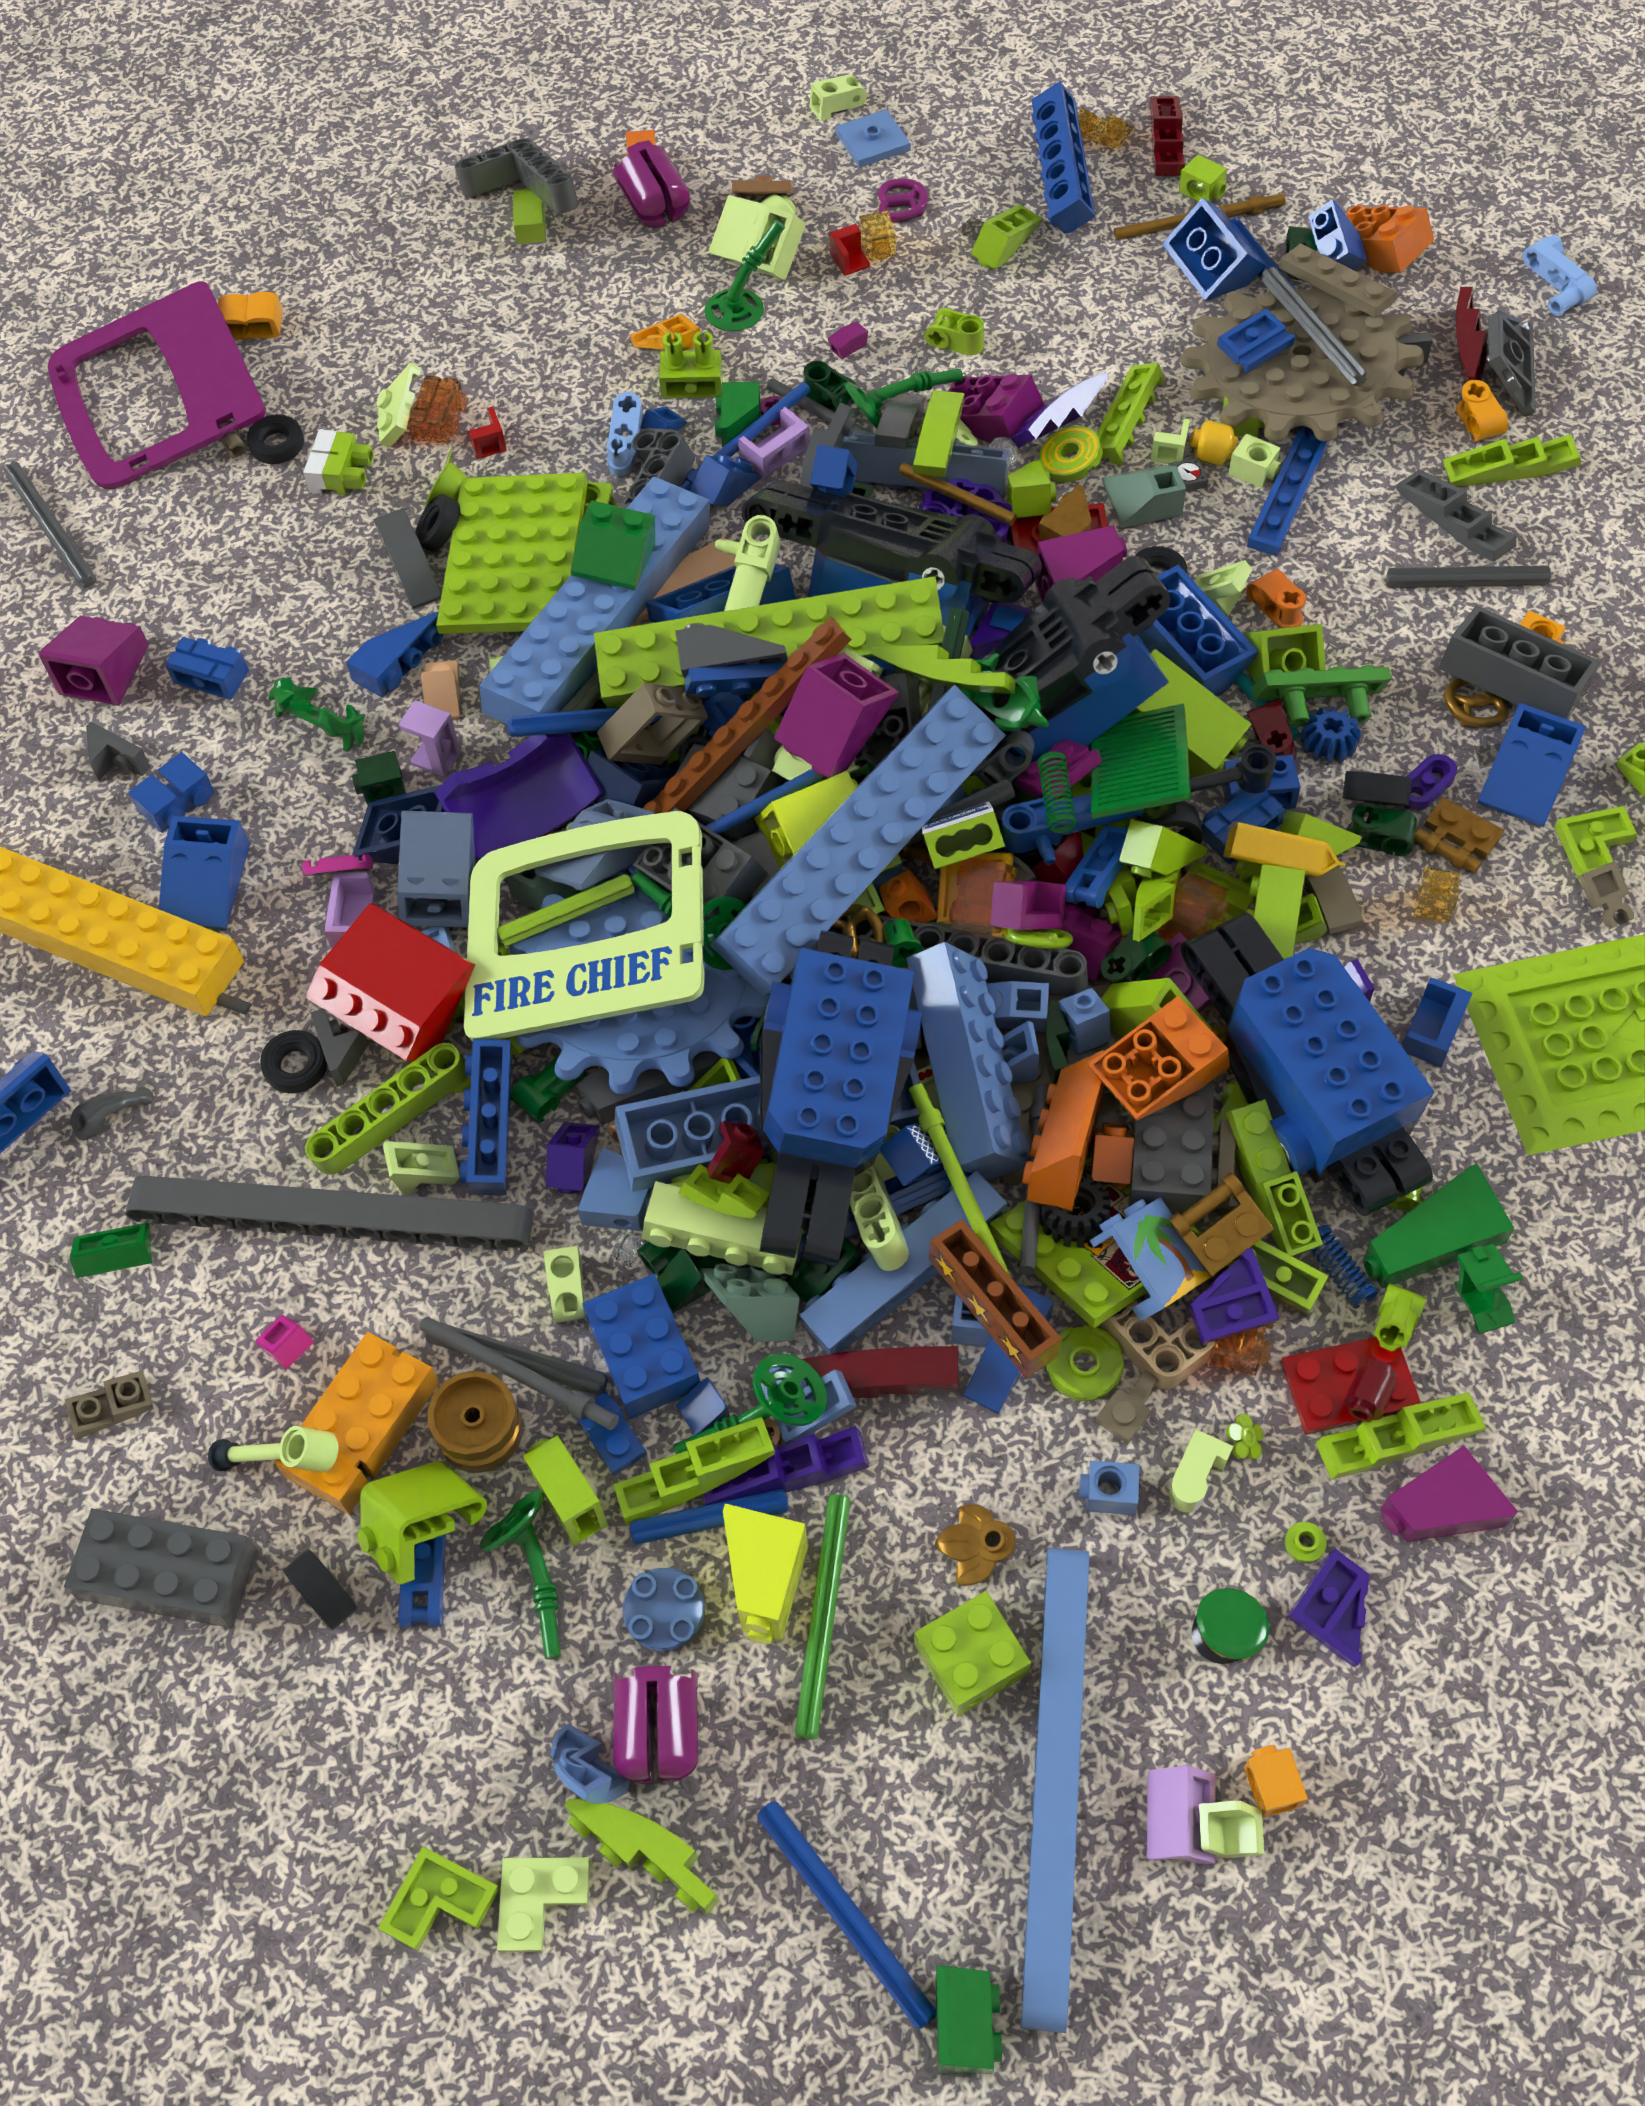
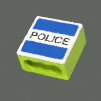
[922,801,1005,869]

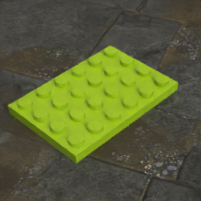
[436,472,588,634]

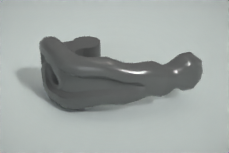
[70,1087,154,1141]

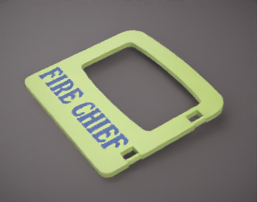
[464,811,704,1041]

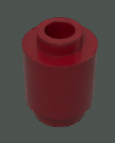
[1344,1359,1397,1422]

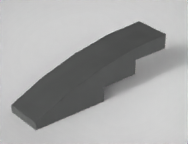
[875,393,927,449]
[1397,470,1516,562]

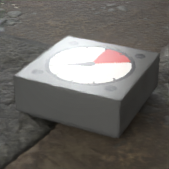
[1168,458,1208,491]

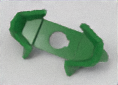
[960,653,1049,731]
[268,678,365,752]

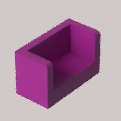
[990,881,1066,930]

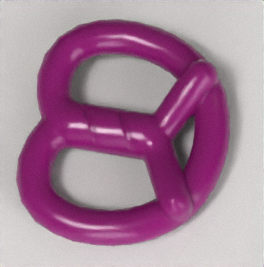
[878,178,928,222]

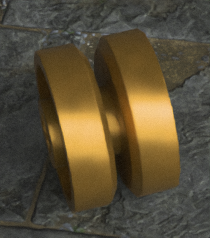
[427,1371,523,1473]

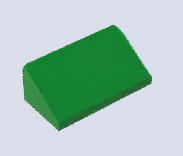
[69,1223,152,1278]

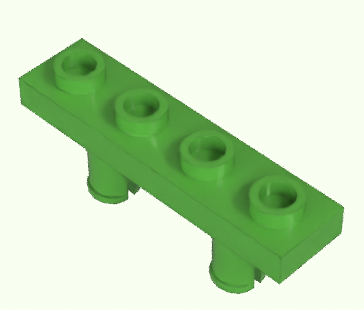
[1252,665,1392,727]

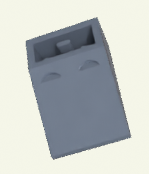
[535,799,655,890]
[397,811,476,928]

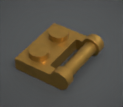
[1168,1172,1274,1276]

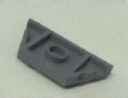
[1486,311,1536,416]

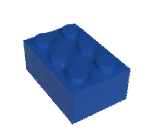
[582,1274,700,1420]

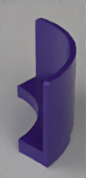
[434,733,603,861]

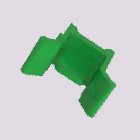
[1454,1244,1523,1334]

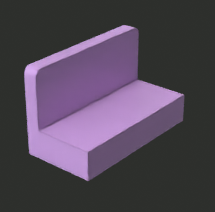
[1147,1765,1215,1864]

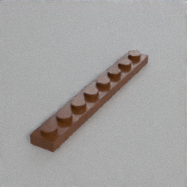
[643,616,852,814]

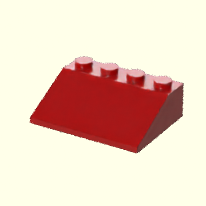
[306,903,476,1061]

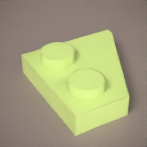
[376,363,421,447]

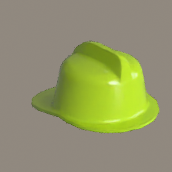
[425,446,468,508]

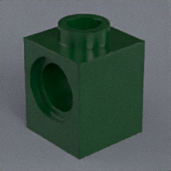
[352,751,406,805]

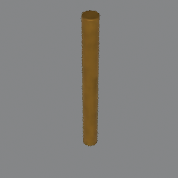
[898,462,1017,526]

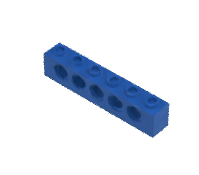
[1031,81,1095,234]

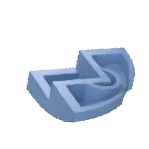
[550,1724,630,1804]

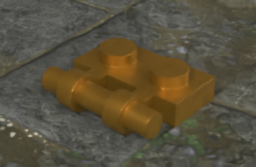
[1414,797,1505,873]

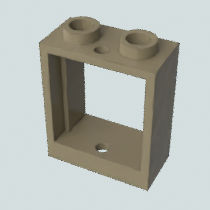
[597,683,708,765]

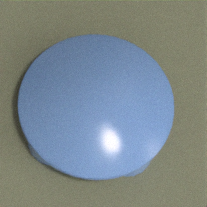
[623,1568,705,1651]

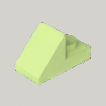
[1194,560,1253,616]
[383,1141,460,1196]

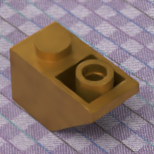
[1038,484,1092,542]

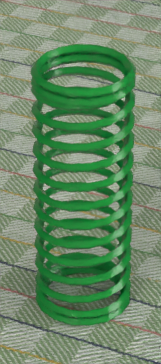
[1038,752,1077,833]

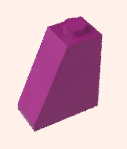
[1381,1446,1518,1542]

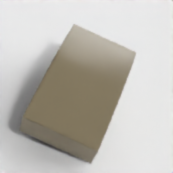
[1304,866,1364,934]
[65,1370,153,1440]

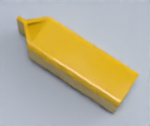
[1223,822,1346,877]

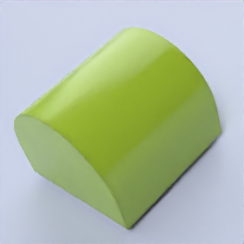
[1295,893,1327,943]

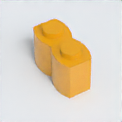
[218,292,283,339]

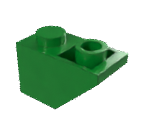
[715,382,761,448]

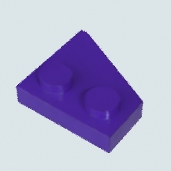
[1189,1248,1280,1345]
[1287,1548,1369,1667]

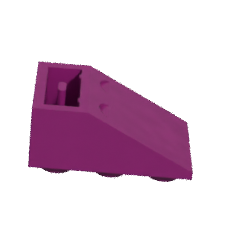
[947,374,1044,446]

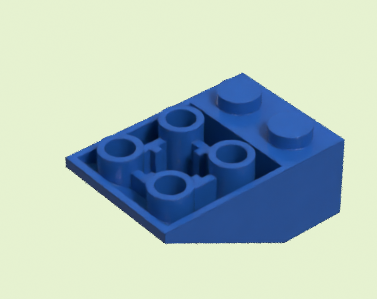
[1477,702,1586,827]
[158,816,250,931]

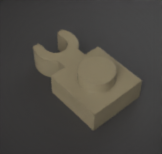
[1578,861,1634,929]

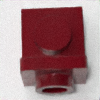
[707,1120,764,1184]

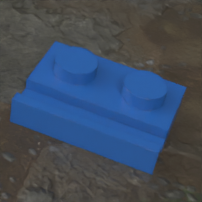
[1217,308,1296,374]

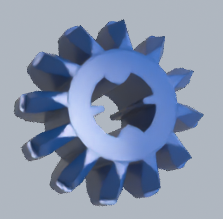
[1301,706,1361,765]

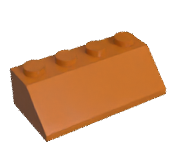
[1022,1050,1104,1211]

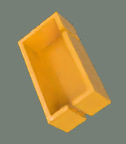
[274,1331,440,1515]

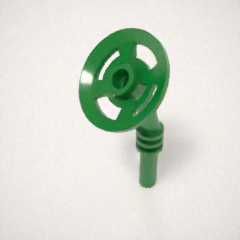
[705,220,785,331]
[844,369,963,429]
[631,871,746,970]
[673,1353,827,1454]
[479,1490,561,1660]

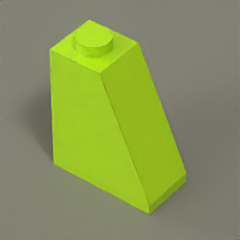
[1101,978,1212,1038]
[522,1435,609,1546]

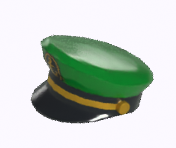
[1191,1588,1270,1664]

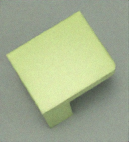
[1151,418,1190,464]
[1199,1801,1265,1858]

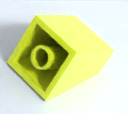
[754,771,858,869]
[723,1504,808,1644]

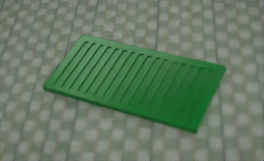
[1091,703,1191,819]

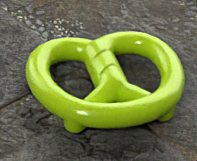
[1001,927,1073,949]

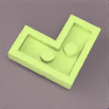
[497,1857,591,1952]

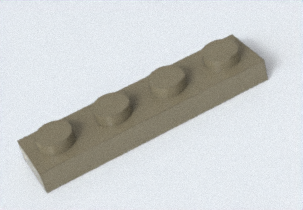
[1280,243,1396,318]

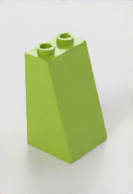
[1127,649,1252,777]

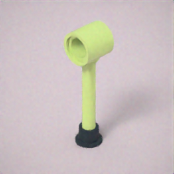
[208,1426,339,1473]

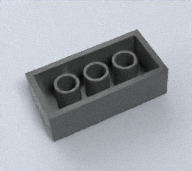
[1439,605,1601,719]
[1129,1079,1214,1217]
[64,1508,257,1628]

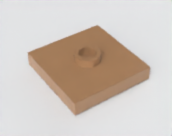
[732,176,794,196]

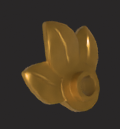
[935,1504,1016,1586]

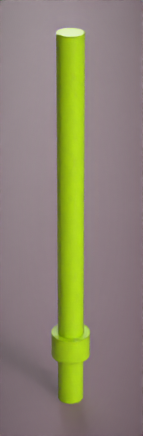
[908,1083,1012,1278]

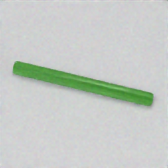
[795,1494,850,1740]

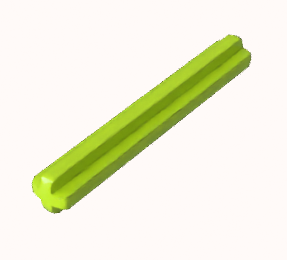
[497,874,635,947]

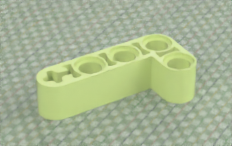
[850,1125,909,1271]

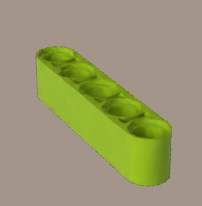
[305,1043,467,1175]

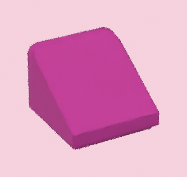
[255,1314,314,1370]

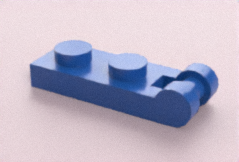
[1065,825,1128,908]
[398,1534,446,1628]

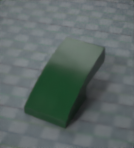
[1045,1001,1070,1084]

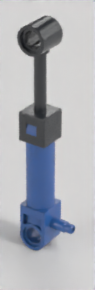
[1001,744,1277,865]

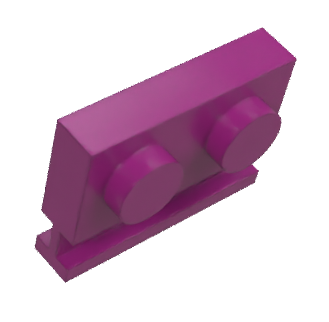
[1015,739,1102,799]

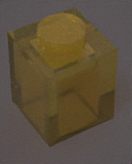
[859,211,896,261]
[1413,867,1460,923]

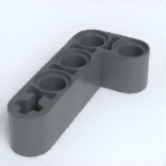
[620,428,695,508]

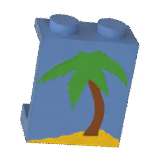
[1090,1197,1211,1322]

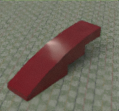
[1150,96,1185,176]
[1456,286,1488,383]
[802,1346,958,1398]

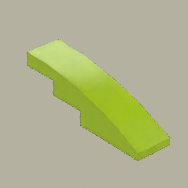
[913,390,964,477]
[1442,434,1581,487]
[870,645,1015,694]
[1133,868,1181,942]
[1315,1392,1486,1480]
[613,1417,775,1526]

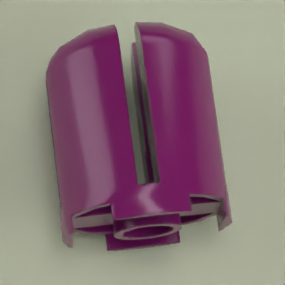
[613,140,690,228]
[613,1666,698,1784]

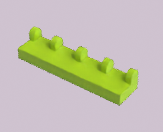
[1096,363,1165,466]

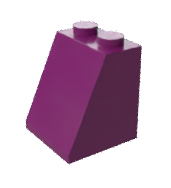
[1035,525,1127,603]
[39,616,149,706]
[774,653,899,778]

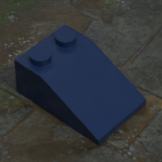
[587,748,681,808]
[352,784,445,865]

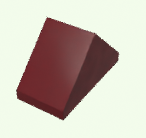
[1032,832,1087,905]

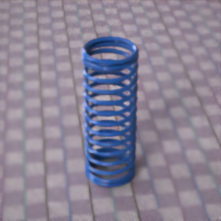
[1310,1225,1378,1309]

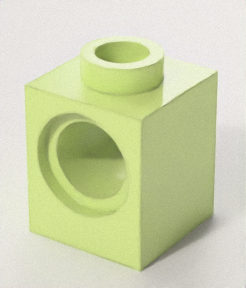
[1229,434,1281,489]

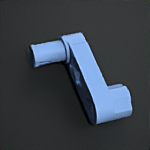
[1523,234,1597,316]
[607,392,643,477]

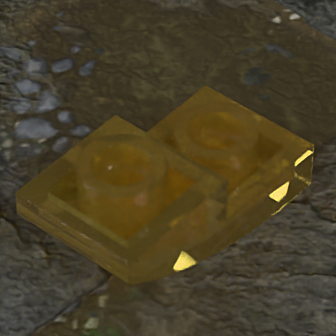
[1078,107,1134,148]

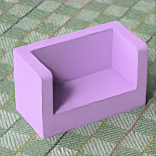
[738,407,810,478]
[399,700,461,777]
[324,872,376,949]

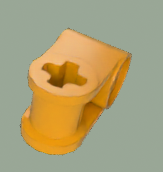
[1456,380,1508,442]

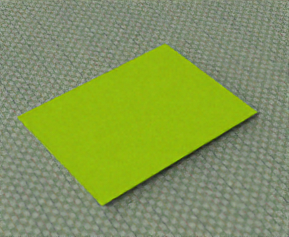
[1453,934,1645,1156]

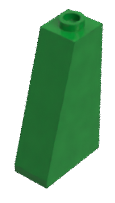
[1363,1164,1514,1289]

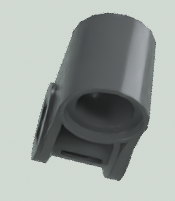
[970,730,1035,787]

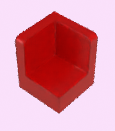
[829,224,870,276]
[468,406,507,459]

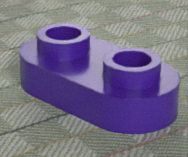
[1405,754,1457,810]

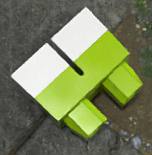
[303,429,374,495]

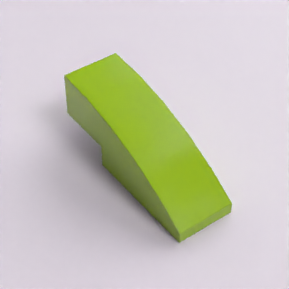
[513,188,546,244]

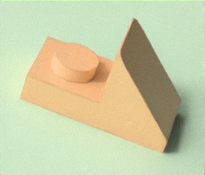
[421,660,460,719]

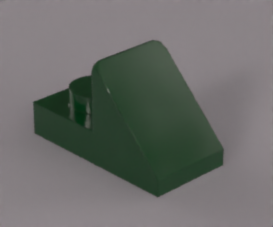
[785,1235,860,1303]
[657,1249,737,1313]

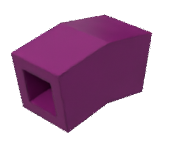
[828,321,868,359]

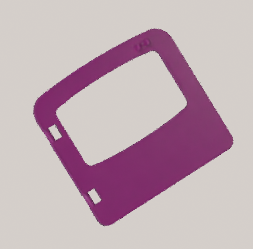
[48,281,266,489]

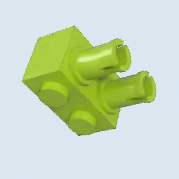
[659,331,723,399]

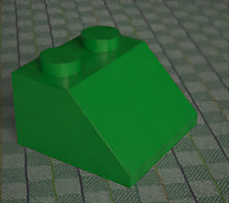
[571,500,656,591]
[935,1966,1002,2075]

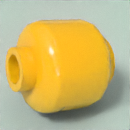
[1189,420,1238,466]

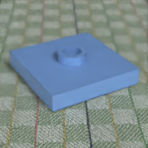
[835,109,911,168]

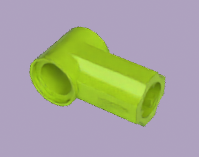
[1374,1283,1427,1351]

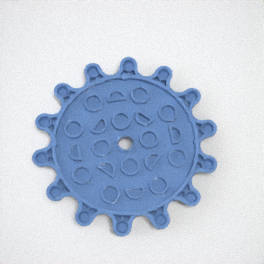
[509,877,769,1095]

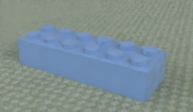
[907,942,1029,1180]

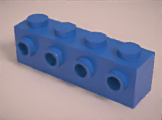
[460,1039,512,1195]

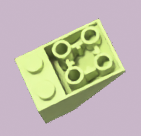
[708,195,806,281]

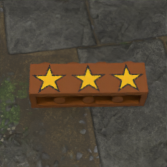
[929,1219,1062,1379]

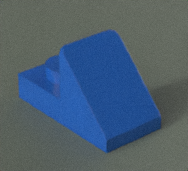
[573,1392,647,1477]

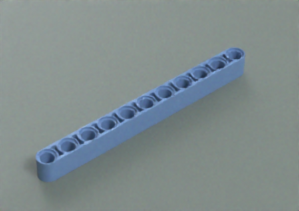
[1020,1548,1089,2033]

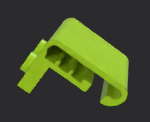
[357,1461,487,1585]

